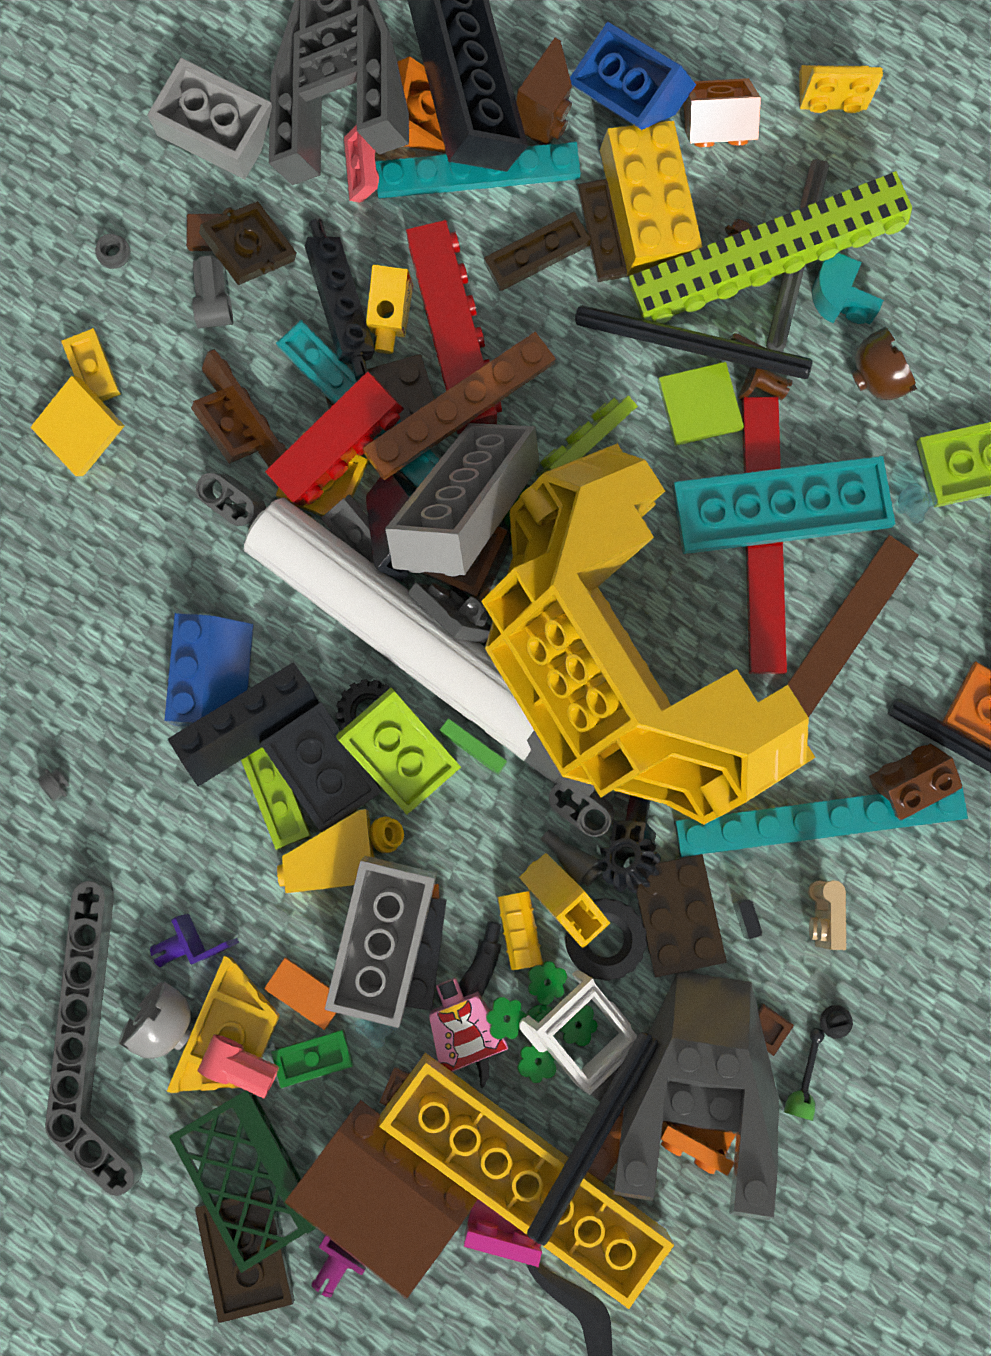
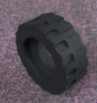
[565,898,647,981]

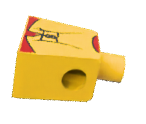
[366,265,414,354]

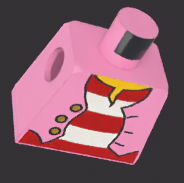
[429,978,508,1072]

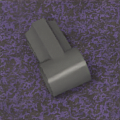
[192,256,233,329]

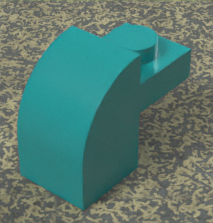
[812,253,884,325]

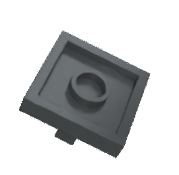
[408,582,491,644]

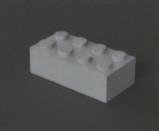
[325,856,437,1028]

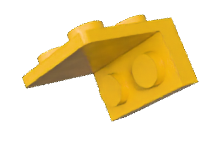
[799,65,883,113]

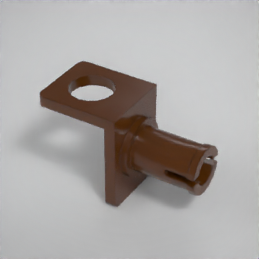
[728,333,793,401]

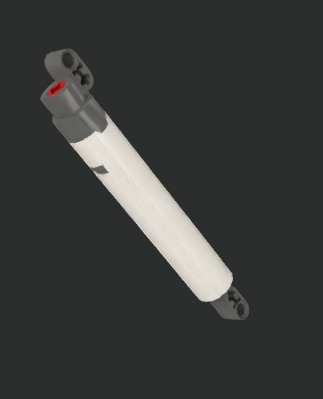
[196,473,615,837]

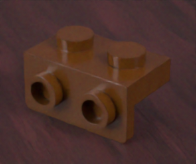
[869,743,962,820]

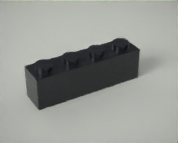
[168,662,319,787]

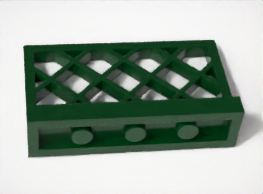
[169,1090,316,1273]

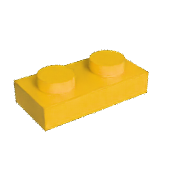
[61,328,121,402]

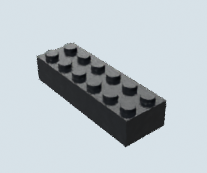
[407,0,528,172]

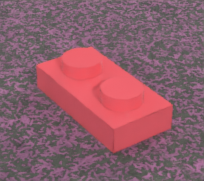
[344,125,379,203]

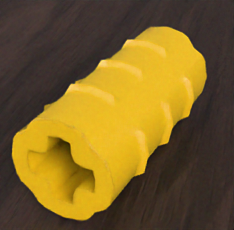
[497,891,543,970]

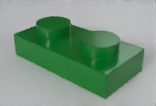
[271,1029,354,1088]

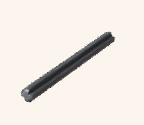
[766,159,829,352]

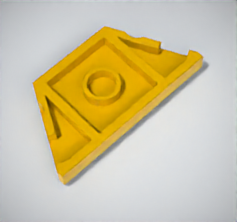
[167,955,280,1093]

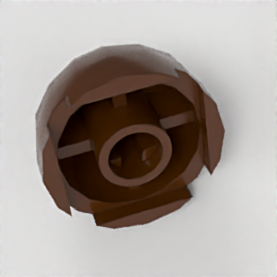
[851,327,917,400]

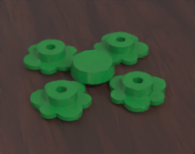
[486,961,598,1083]

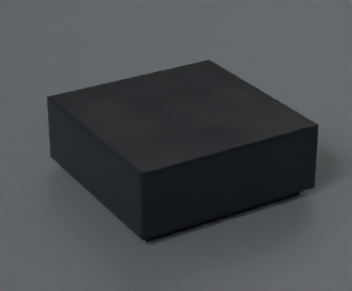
[733,899,763,939]

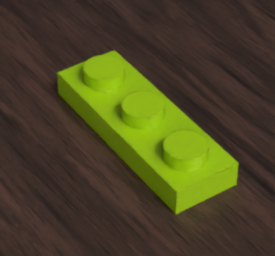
[241,747,311,850]

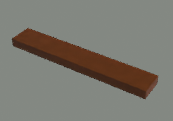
[786,535,919,717]

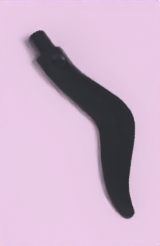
[459,921,502,1088]
[526,1263,613,1356]

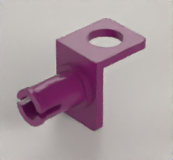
[311,1235,366,1298]

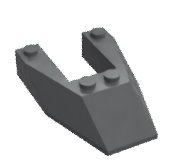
[268,0,409,185]
[613,972,779,1220]

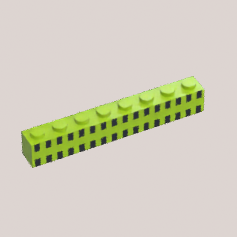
[629,171,912,324]

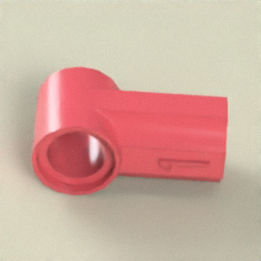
[197,1034,279,1098]

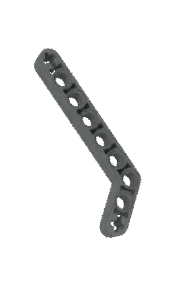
[45,881,143,1196]

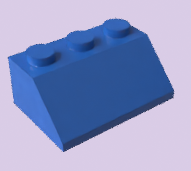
[570,21,696,130]
[164,613,254,726]

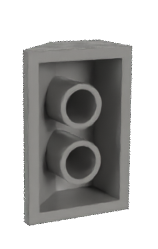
[147,58,272,180]

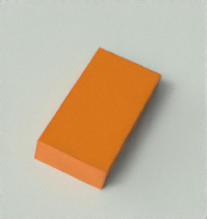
[264,957,336,1030]

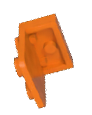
[661,1122,736,1176]

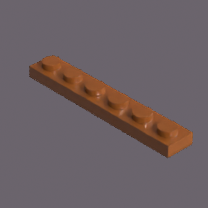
[363,332,556,480]

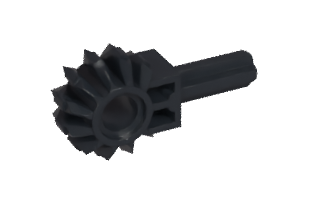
[597,795,662,894]

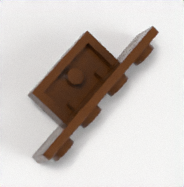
[191,349,287,467]

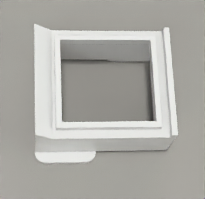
[519,969,637,1095]

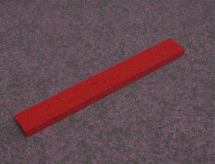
[742,397,787,674]

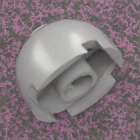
[119,981,191,1059]

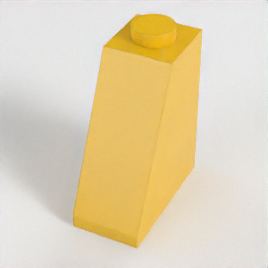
[277,809,374,893]
[519,853,610,948]

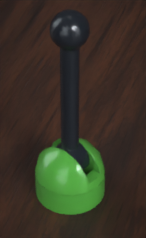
[783,1028,825,1121]

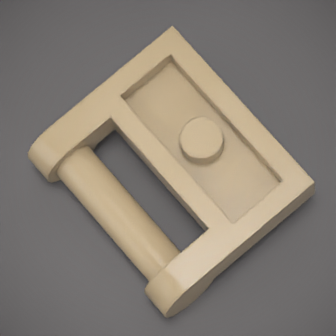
[808,880,846,950]

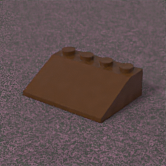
[285,1100,478,1299]

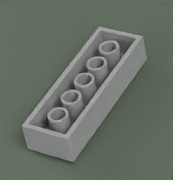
[385,423,540,576]

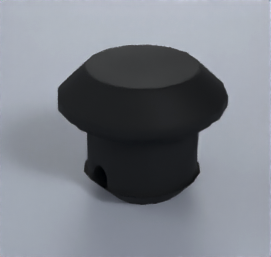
[820,1005,853,1039]

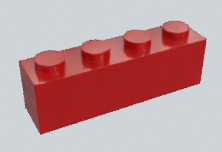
[265,372,404,506]

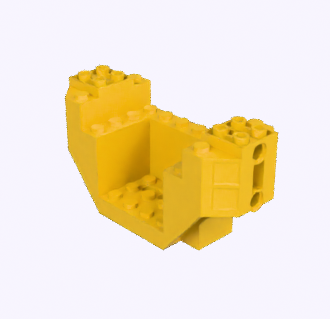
[481,443,816,825]

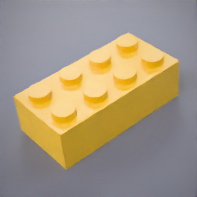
[600,120,702,276]

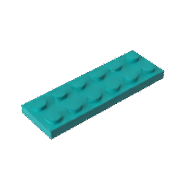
[672,456,896,554]

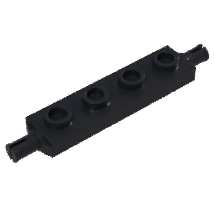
[304,219,375,381]

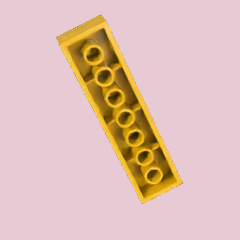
[379,1052,674,1309]

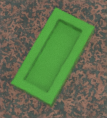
[440,718,507,775]

